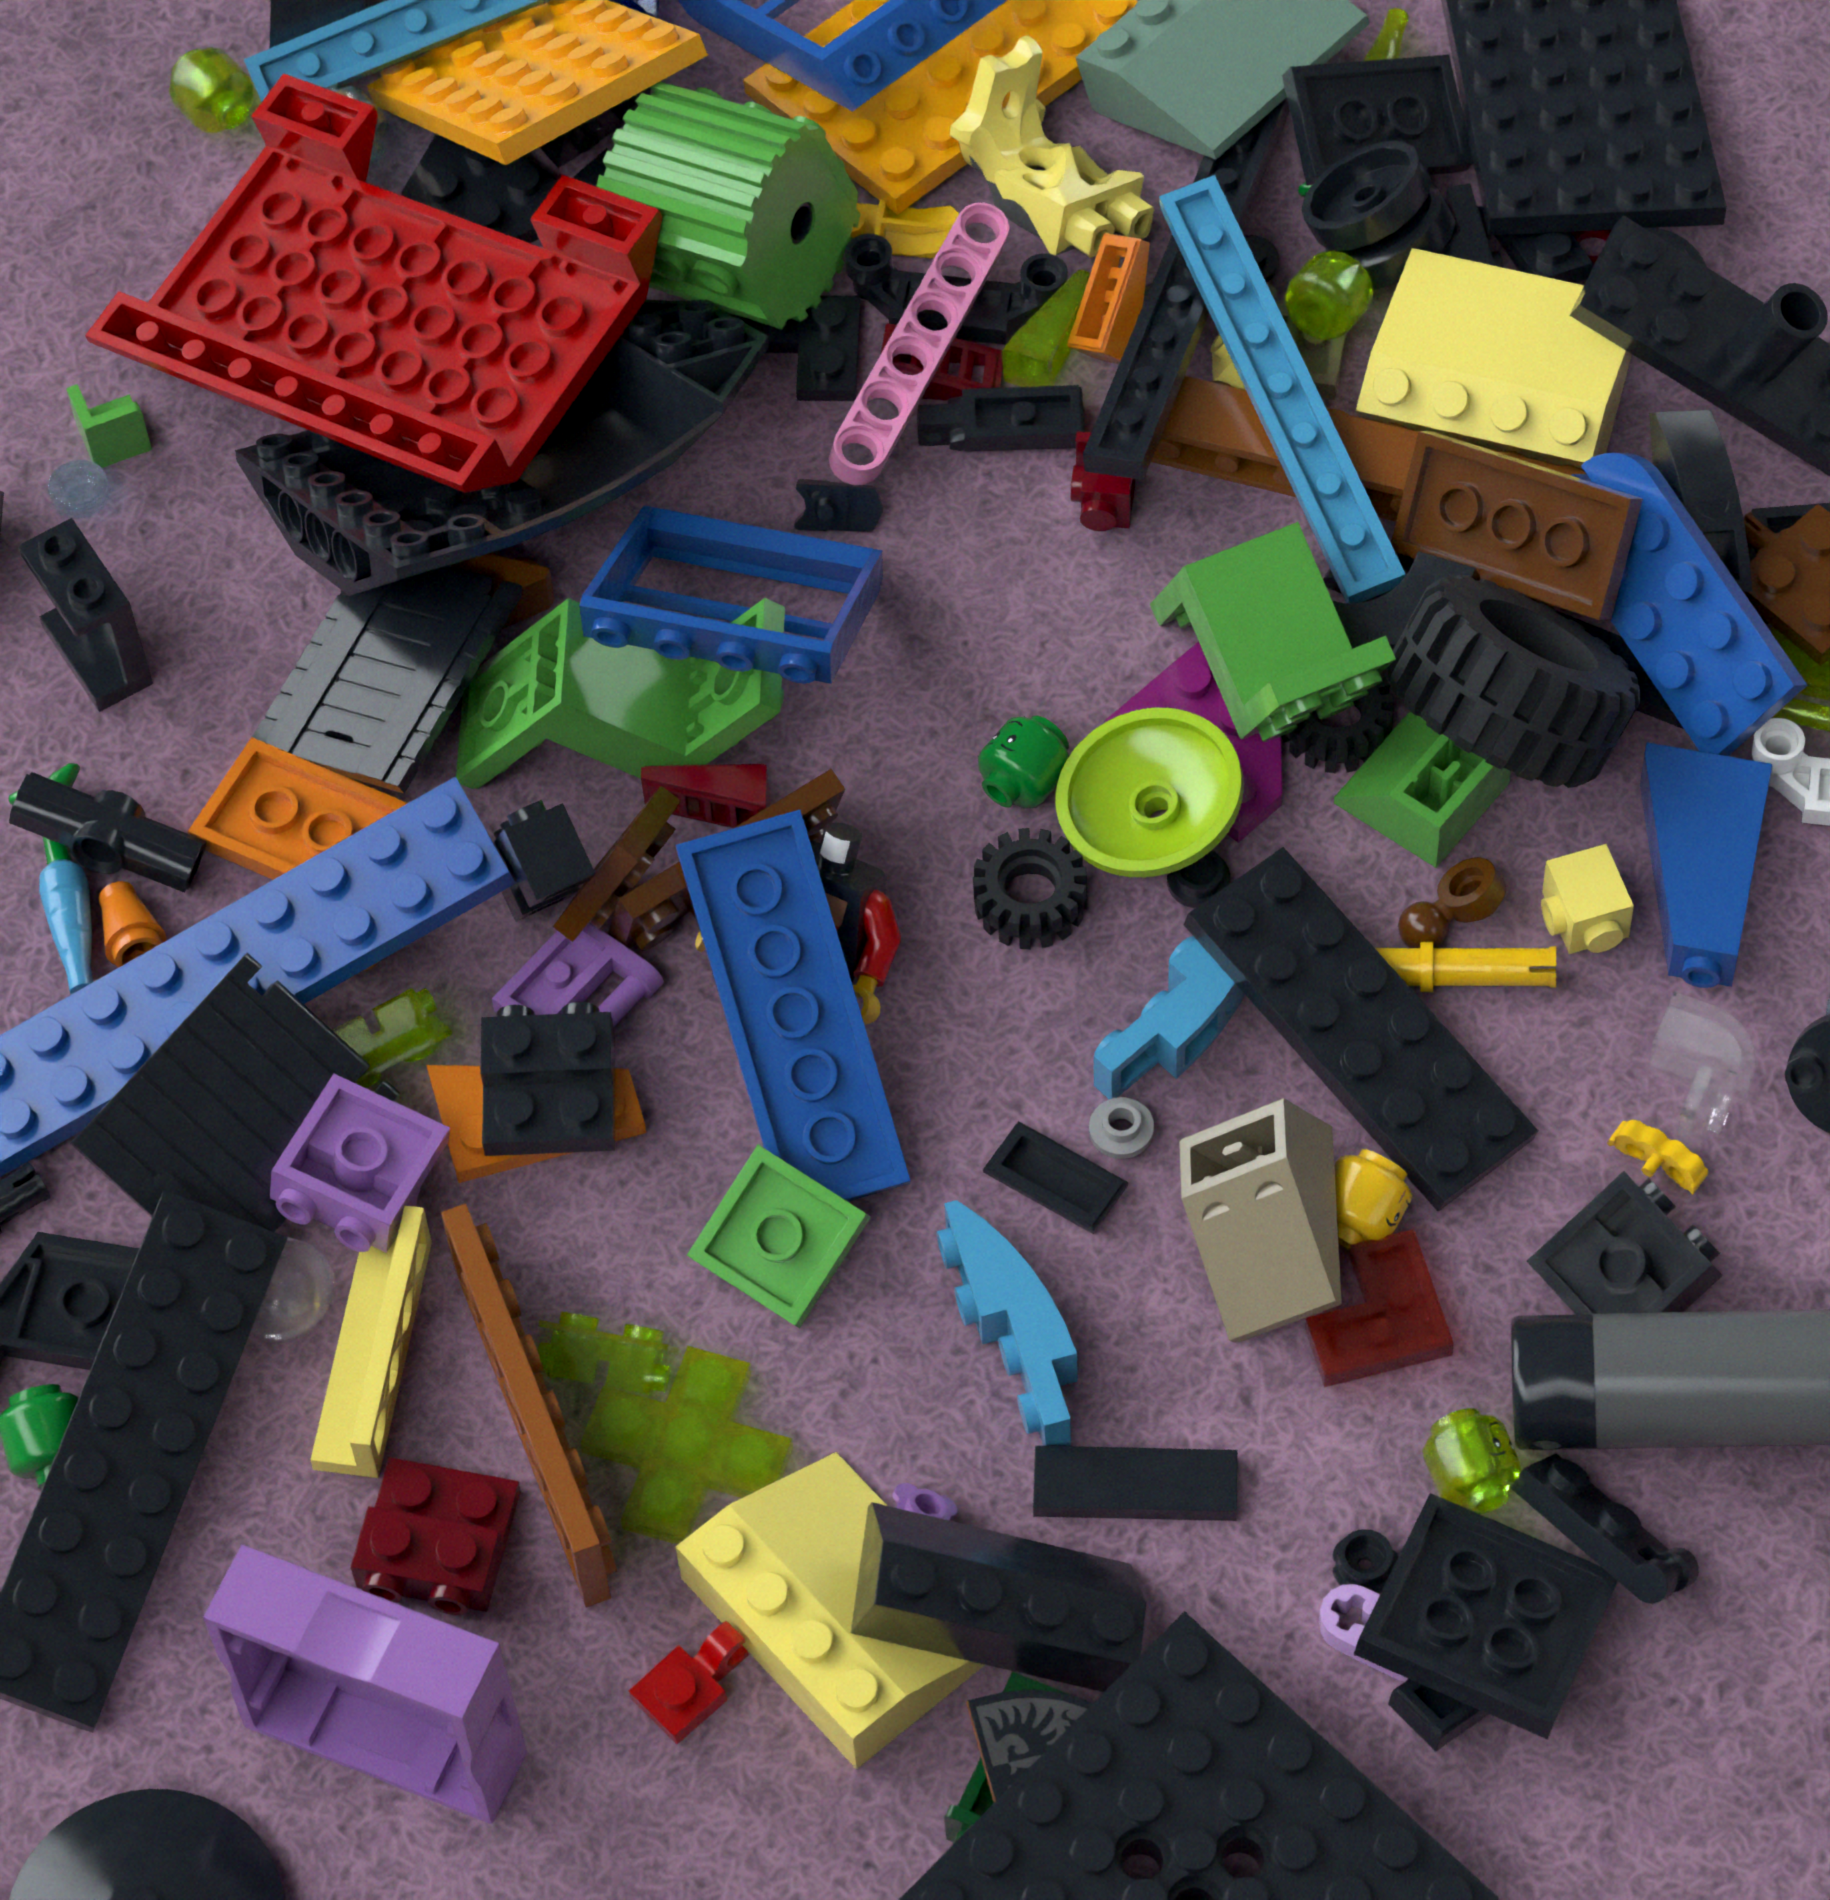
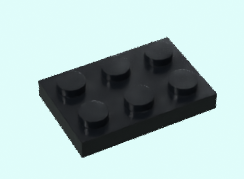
[1282,54,1474,185]

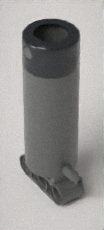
[1511,1309,1830,1451]

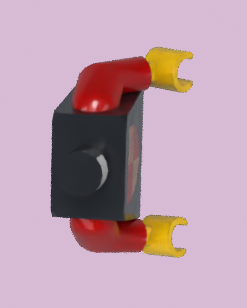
[695,822,901,1025]

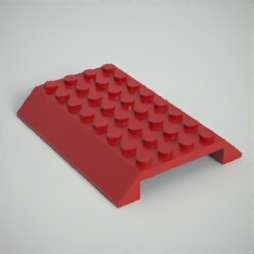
[85,73,662,493]

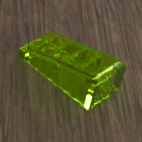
[1002,269,1090,387]

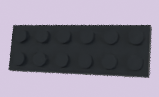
[1183,847,1539,1212]

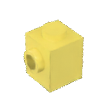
[1541,844,1634,954]

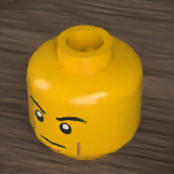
[1334,1149,1412,1252]

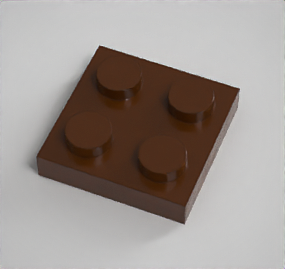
[553,786,681,942]

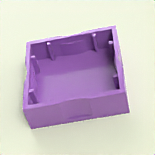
[203,1544,527,1824]

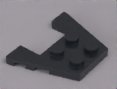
[401,134,611,243]
[0,1232,140,1370]

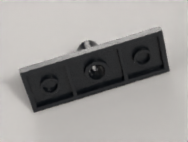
[1569,215,1830,476]

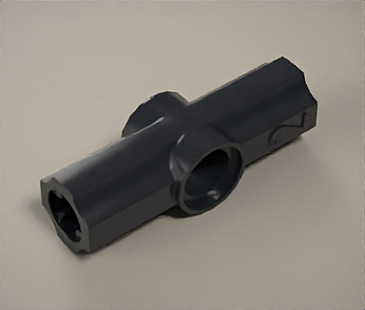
[9,772,207,893]

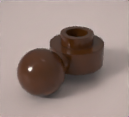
[1398,857,1506,948]

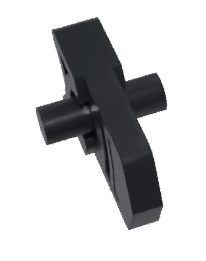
[794,479,884,532]

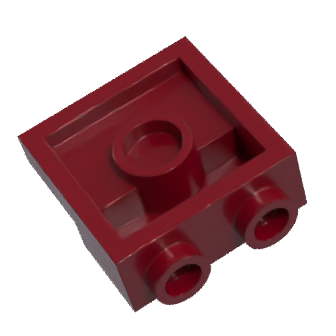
[350,1457,521,1615]

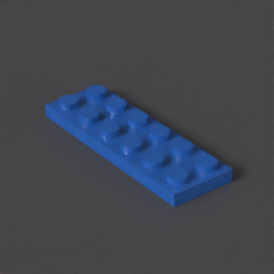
[676,810,911,1202]

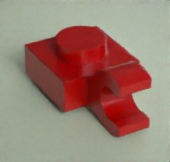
[628,1621,749,1744]

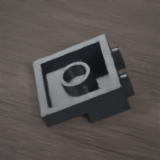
[480,1002,615,1156]
[1527,1171,1723,1314]

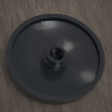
[9,1789,286,1900]

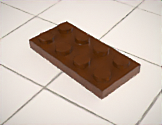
[1391,431,1643,620]
[608,769,845,951]

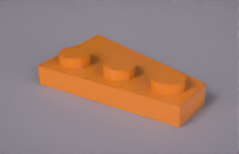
[426,1065,647,1183]

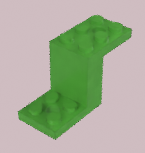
[1150,522,1396,742]
[456,598,785,789]

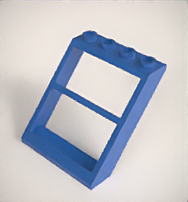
[678,0,1007,112]
[579,505,883,684]

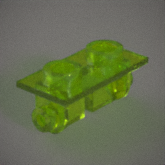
[332,988,453,1088]
[537,1311,679,1397]

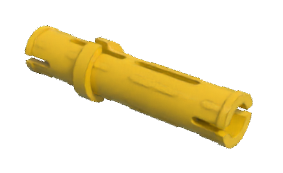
[1375,942,1556,992]

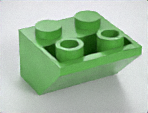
[1334,713,1511,868]

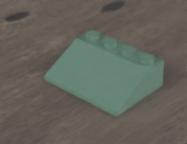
[1075,0,1369,160]

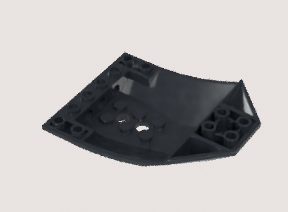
[235,300,769,595]

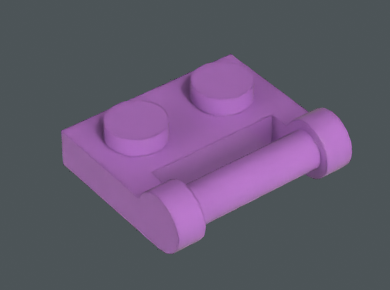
[492,923,664,1027]

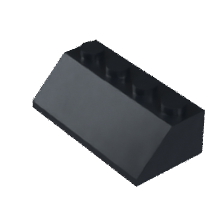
[851,1502,1146,1692]

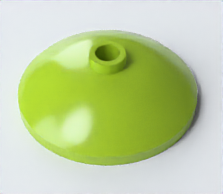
[1055,708,1244,877]

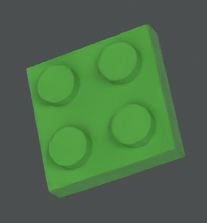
[686,1145,871,1328]

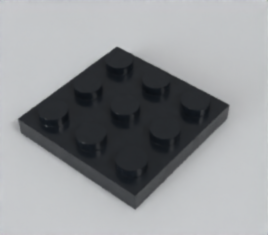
[1353,1493,1618,1740]

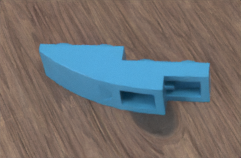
[1093,936,1245,1099]
[936,1200,1078,1446]

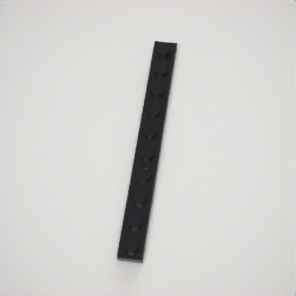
[1083,97,1290,480]

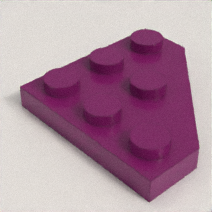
[1104,641,1282,843]

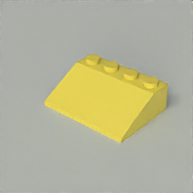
[1356,248,1632,470]
[675,1452,984,1769]

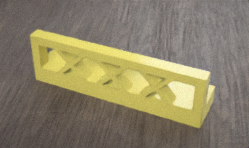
[311,1206,432,1478]

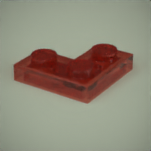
[1305,1229,1454,1387]

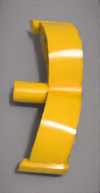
[1607,1120,1708,1195]

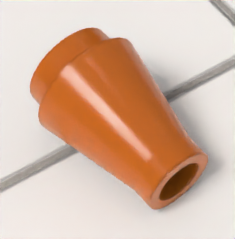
[98,881,167,968]

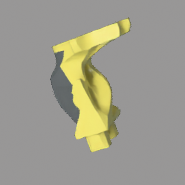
[950,35,1154,258]

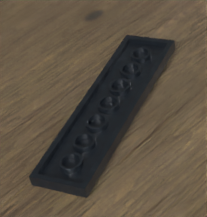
[0,1189,288,1733]

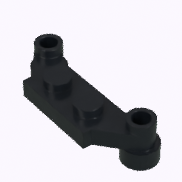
[845,234,1068,345]

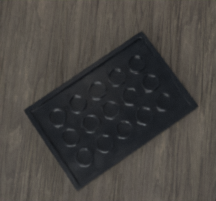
[1441,0,1727,236]

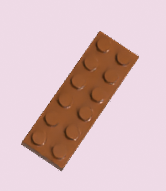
[441,1203,617,1608]

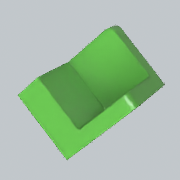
[66,384,152,470]

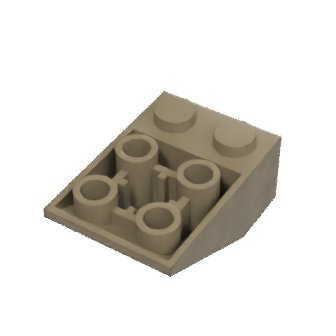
[1179,1098,1342,1342]

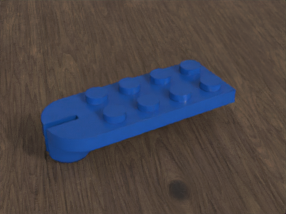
[1571,453,1807,756]

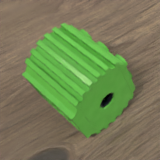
[597,81,860,329]

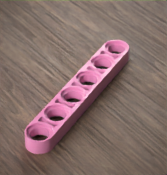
[829,203,1010,485]

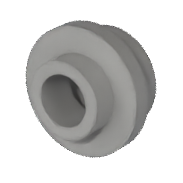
[1089,1097,1154,1159]

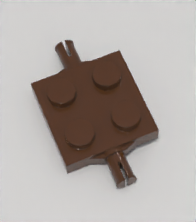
[1744,504,1830,666]

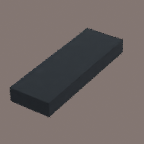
[1033,1445,1238,1521]

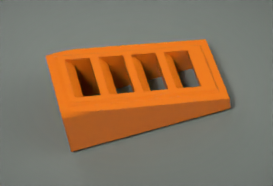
[1067,233,1150,364]

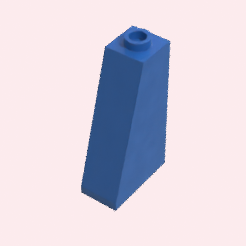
[1640,742,1772,988]

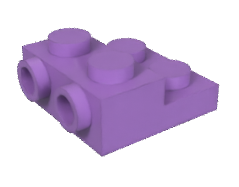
[270,1074,450,1253]

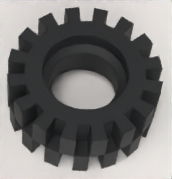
[1282,676,1394,774]
[972,828,1088,950]

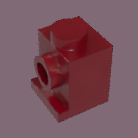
[1070,431,1136,531]

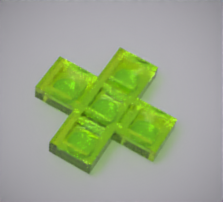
[580,1346,793,1545]

